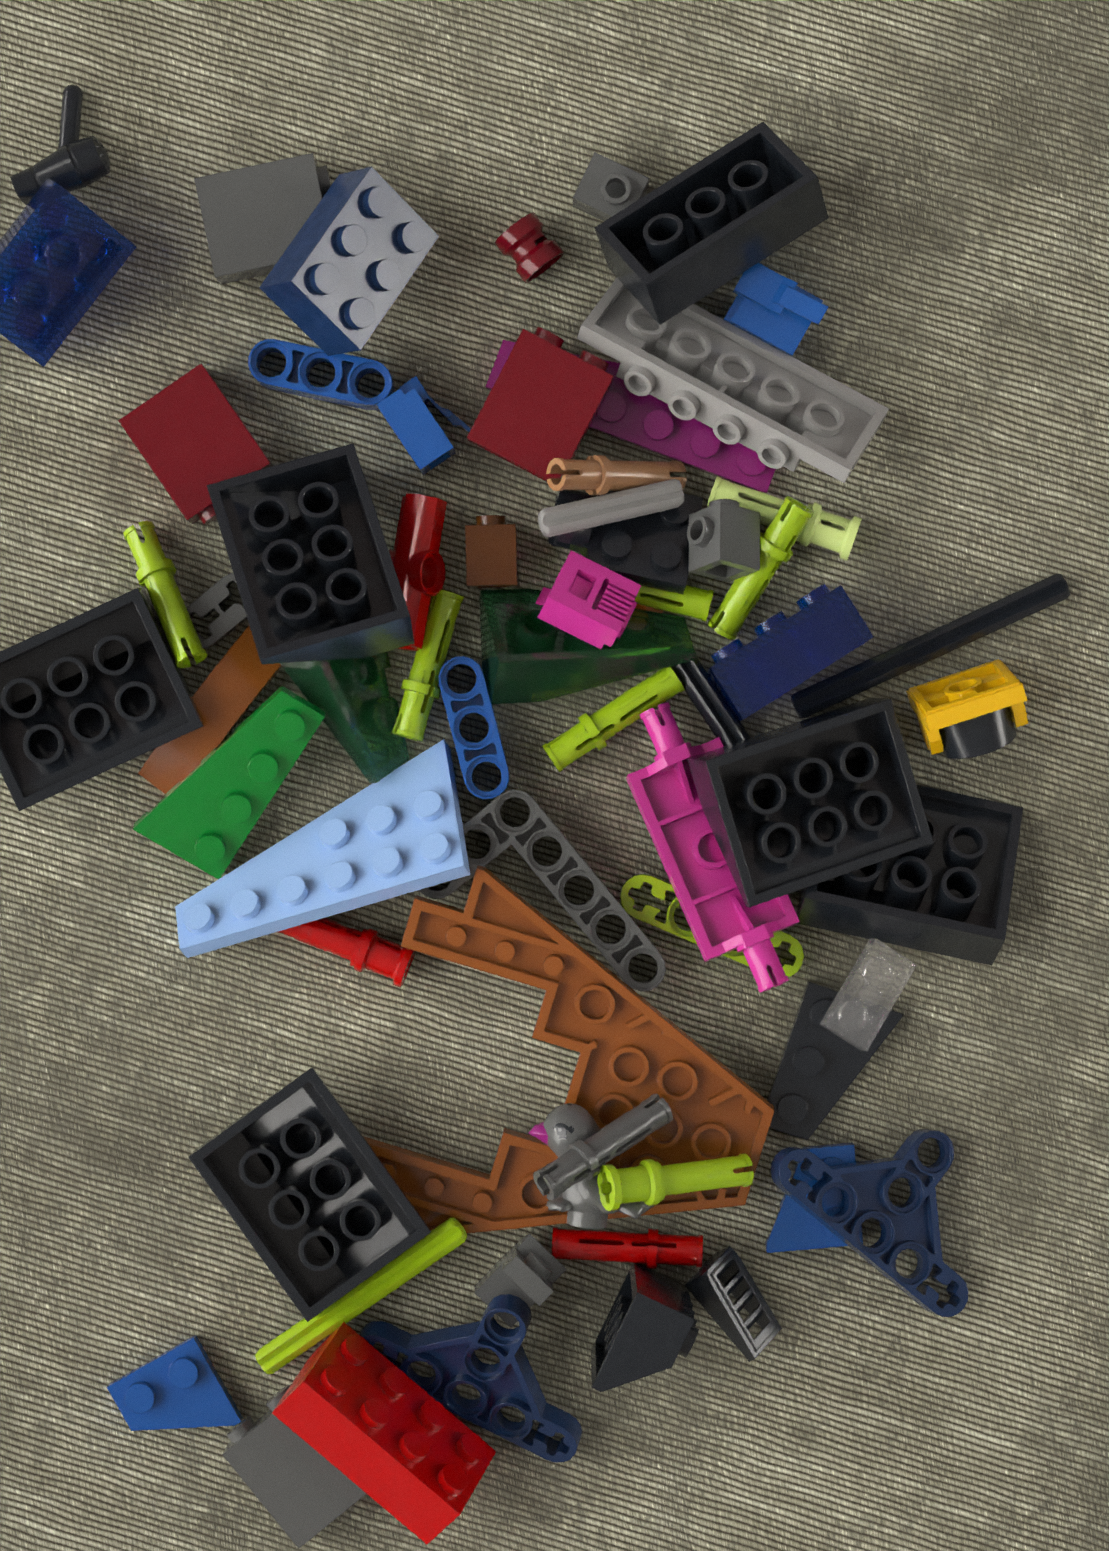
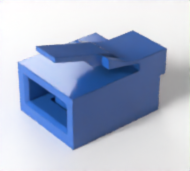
[724,263,828,356]
[376,376,471,475]

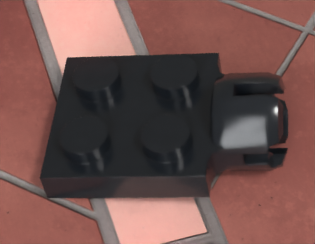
[548,490,703,594]

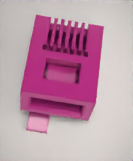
[535,550,641,649]

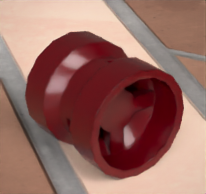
[495,212,564,284]

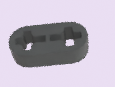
[186,572,247,649]

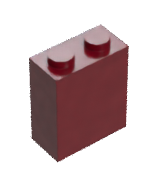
[467,327,614,482]
[118,363,273,525]

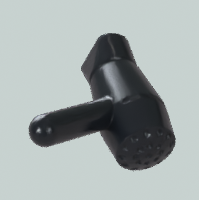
[10,84,110,207]

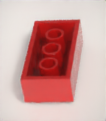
[272,1322,496,1544]

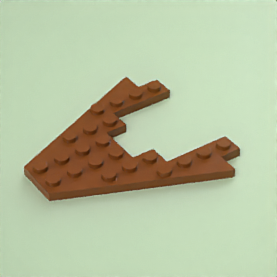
[363,865,774,1233]

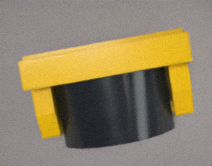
[906,659,1028,759]

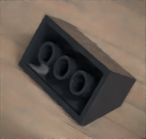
[591,1263,699,1392]

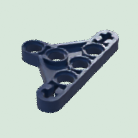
[770,1129,969,1317]
[359,1294,582,1462]

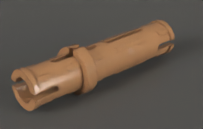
[546,455,687,495]

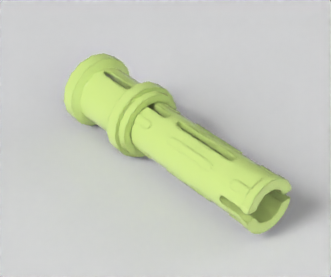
[707,476,862,561]

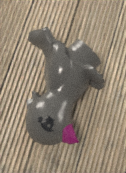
[528,1103,655,1229]

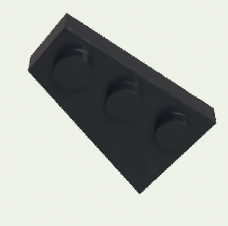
[767,981,904,1140]

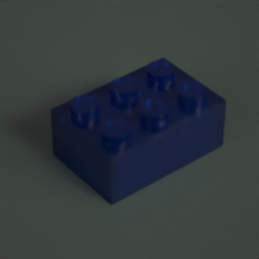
[0,178,137,367]
[707,583,874,721]

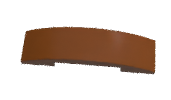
[138,626,285,794]

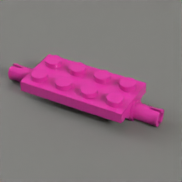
[626,702,800,993]

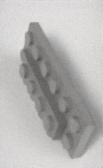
[577,278,889,483]

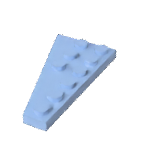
[175,739,470,958]

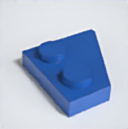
[765,1142,863,1253]
[107,1335,243,1431]

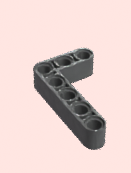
[419,789,666,991]

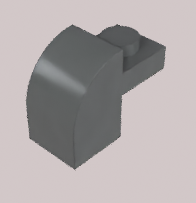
[474,1234,567,1327]

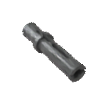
[533,1094,673,1201]

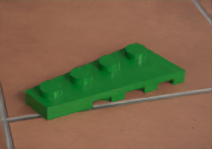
[133,686,325,879]

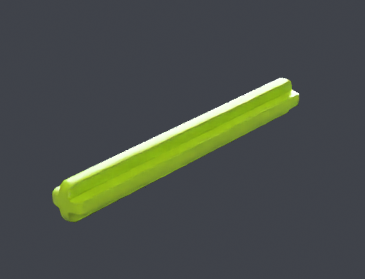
[255,1217,468,1375]

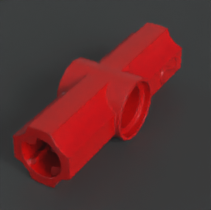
[389,494,447,651]

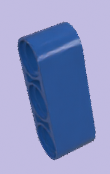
[248,339,395,410]
[439,656,510,799]

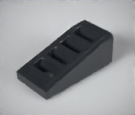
[685,1245,782,1362]

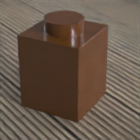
[465,515,518,589]

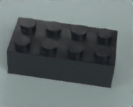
[594,122,829,325]

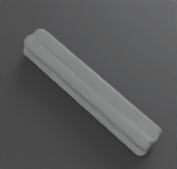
[538,479,684,537]

